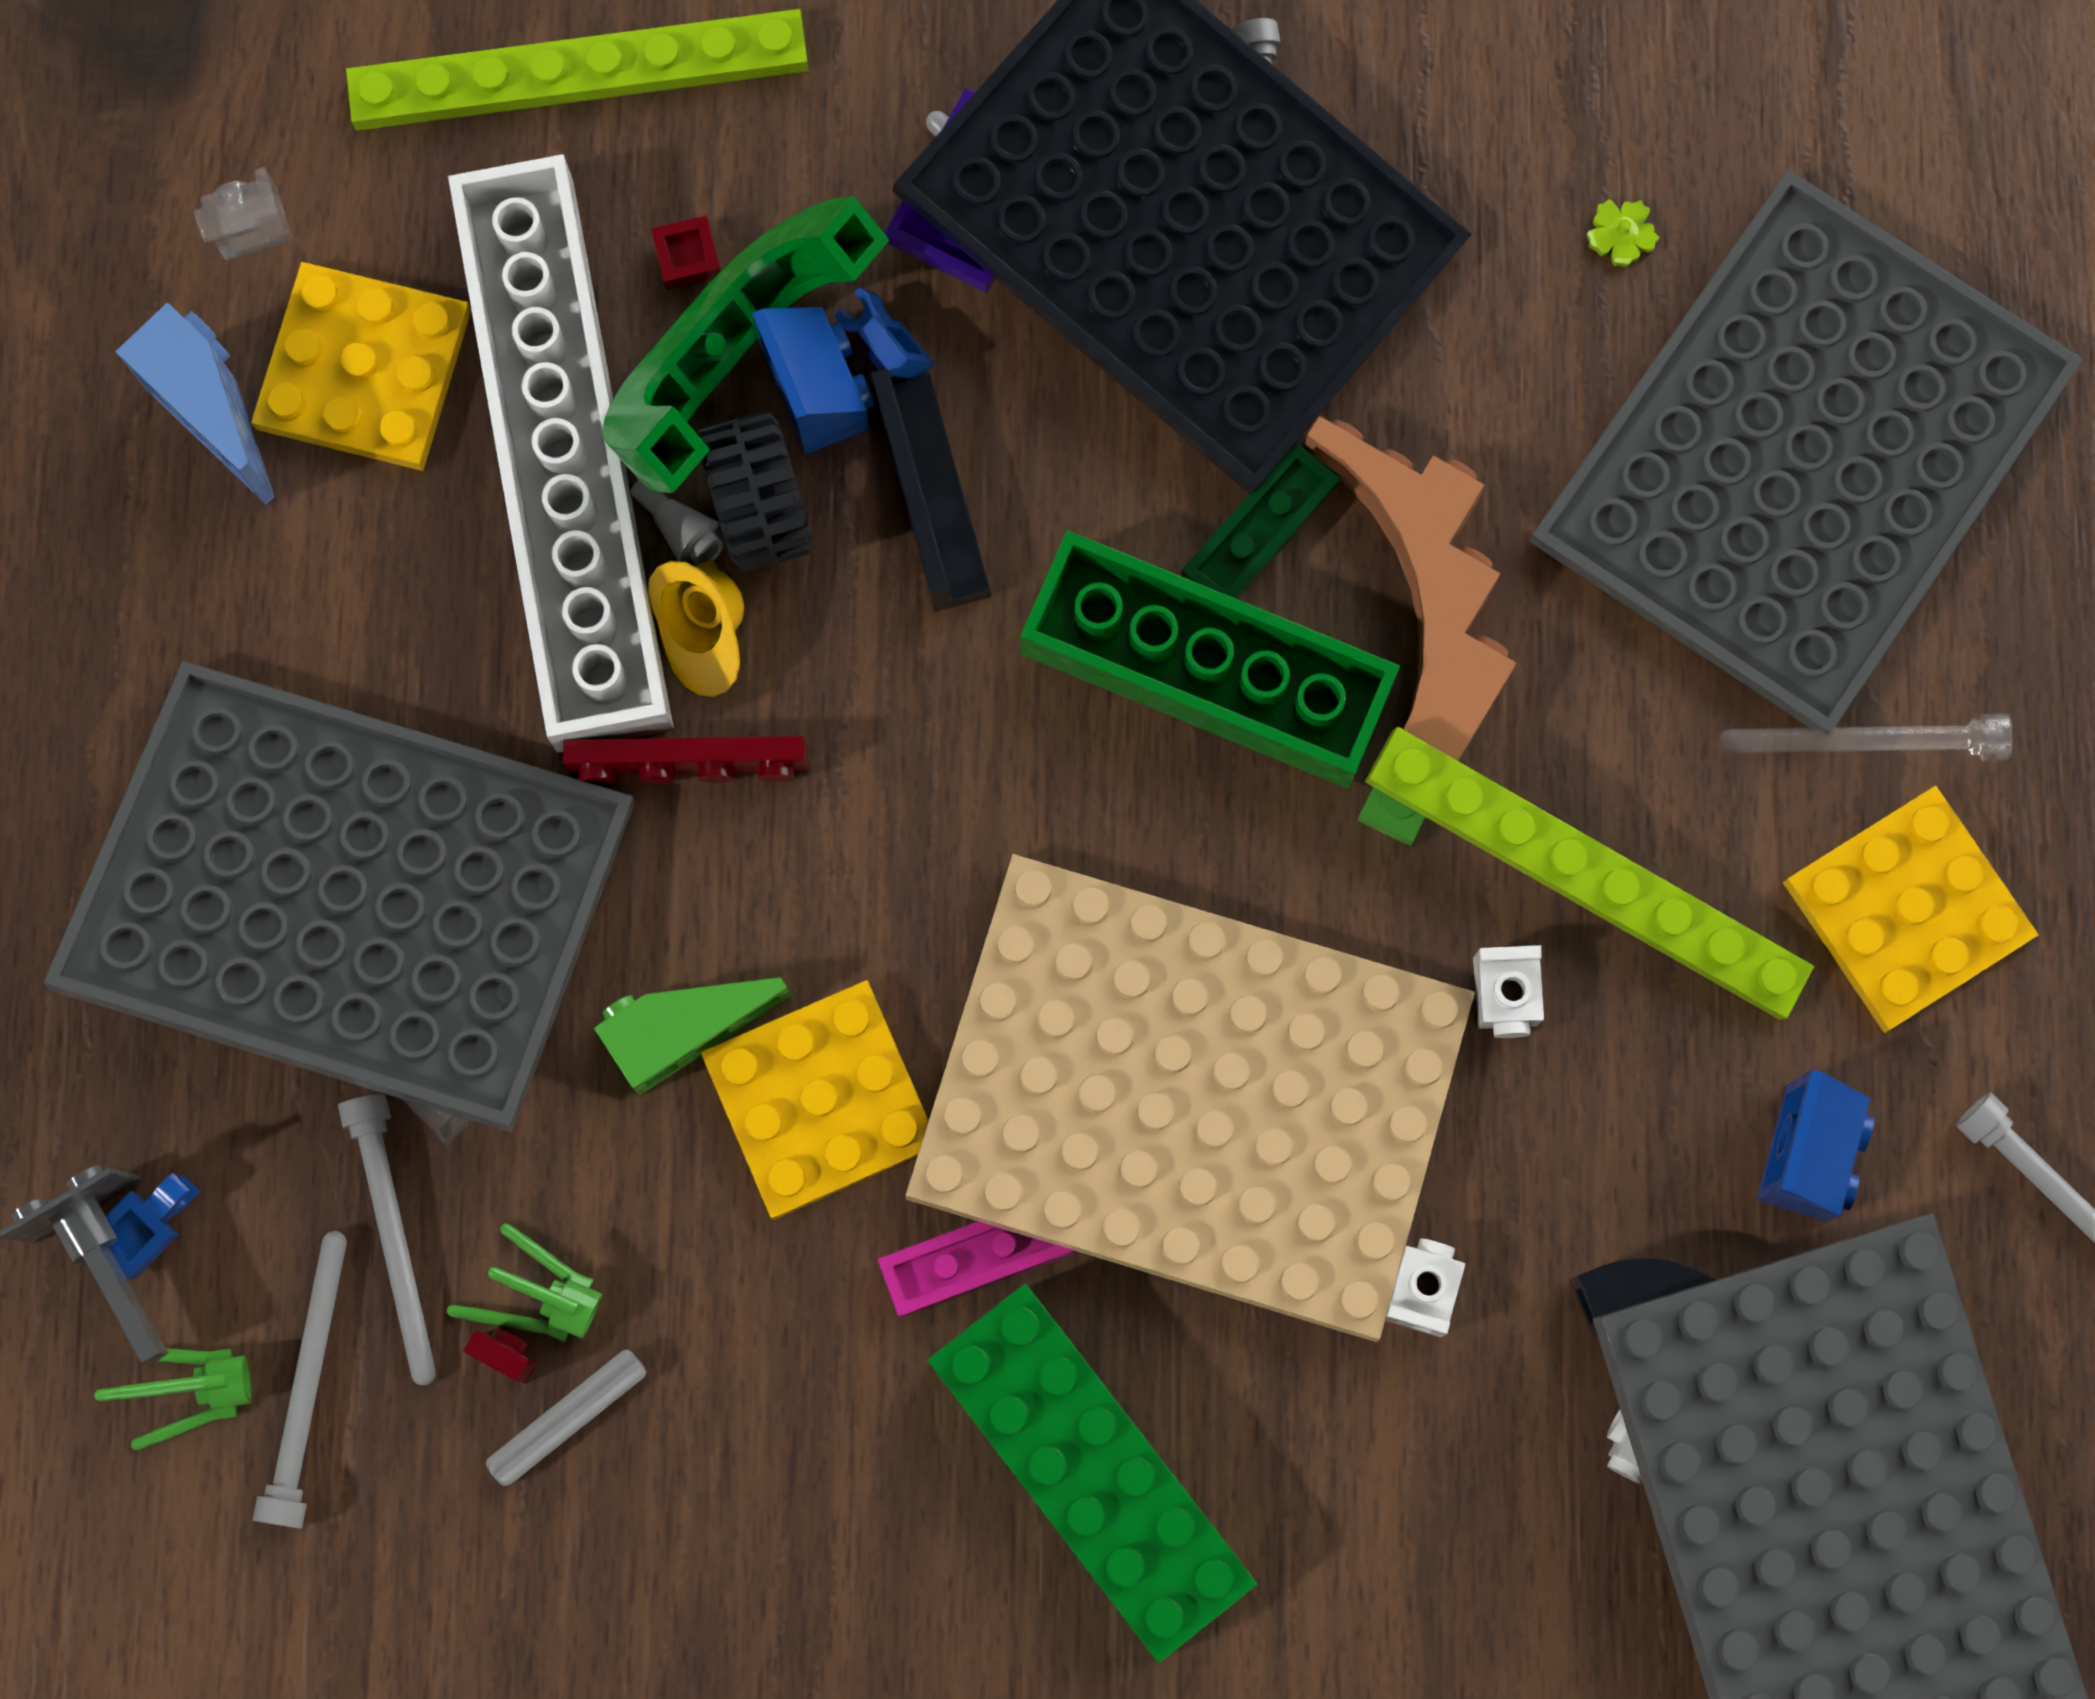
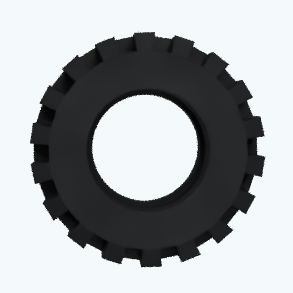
[698,410,812,573]

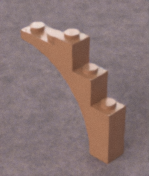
[1304,416,1517,761]

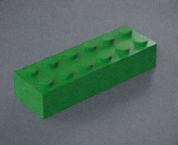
[1020,530,1400,789]
[927,1283,1258,1664]

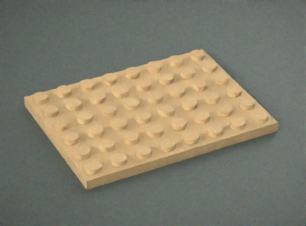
[905,854,1475,1342]

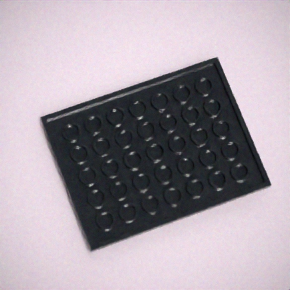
[892,0,1472,494]

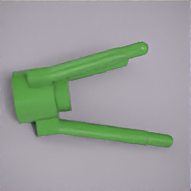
[447,1223,603,1342]
[94,1348,252,1450]

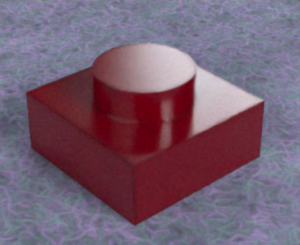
[651,215,721,290]
[463,1326,538,1384]

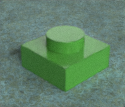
[1357,787,1425,846]

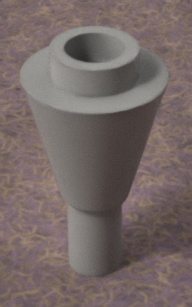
[631,480,723,566]

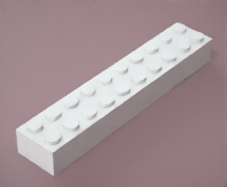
[448,154,674,753]

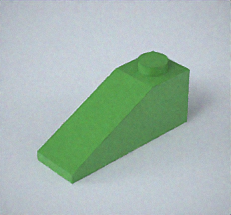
[594,977,792,1096]

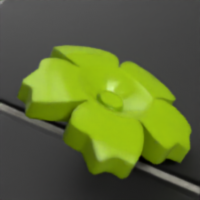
[1587,199,1659,267]

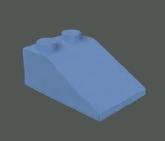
[115,302,275,505]

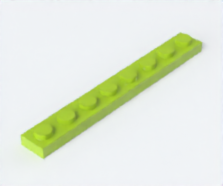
[346,9,809,131]
[1365,727,1814,1020]

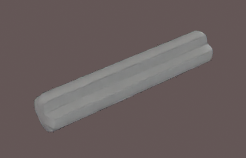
[486,1350,646,1486]

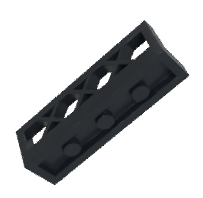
[871,369,991,612]

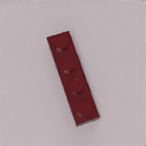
[563,736,808,785]

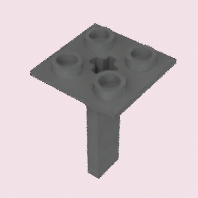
[0,1165,169,1363]

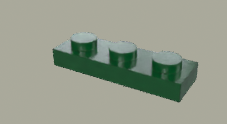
[1181,442,1341,599]

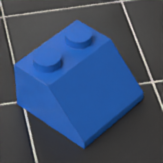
[752,307,875,455]
[1756,1070,1874,1221]

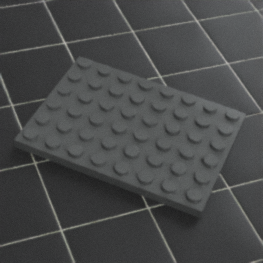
[1529,169,2083,738]
[43,660,635,1133]
[1592,1213,2088,1699]

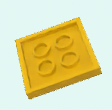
[251,262,472,471]
[1783,785,2039,1033]
[701,980,929,1221]

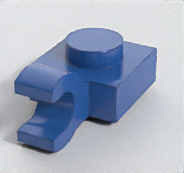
[834,287,935,379]
[106,1173,201,1279]

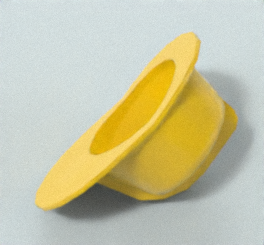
[648,561,745,697]

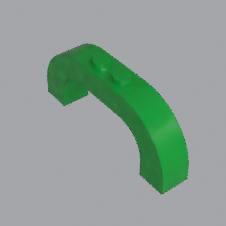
[602,196,889,493]

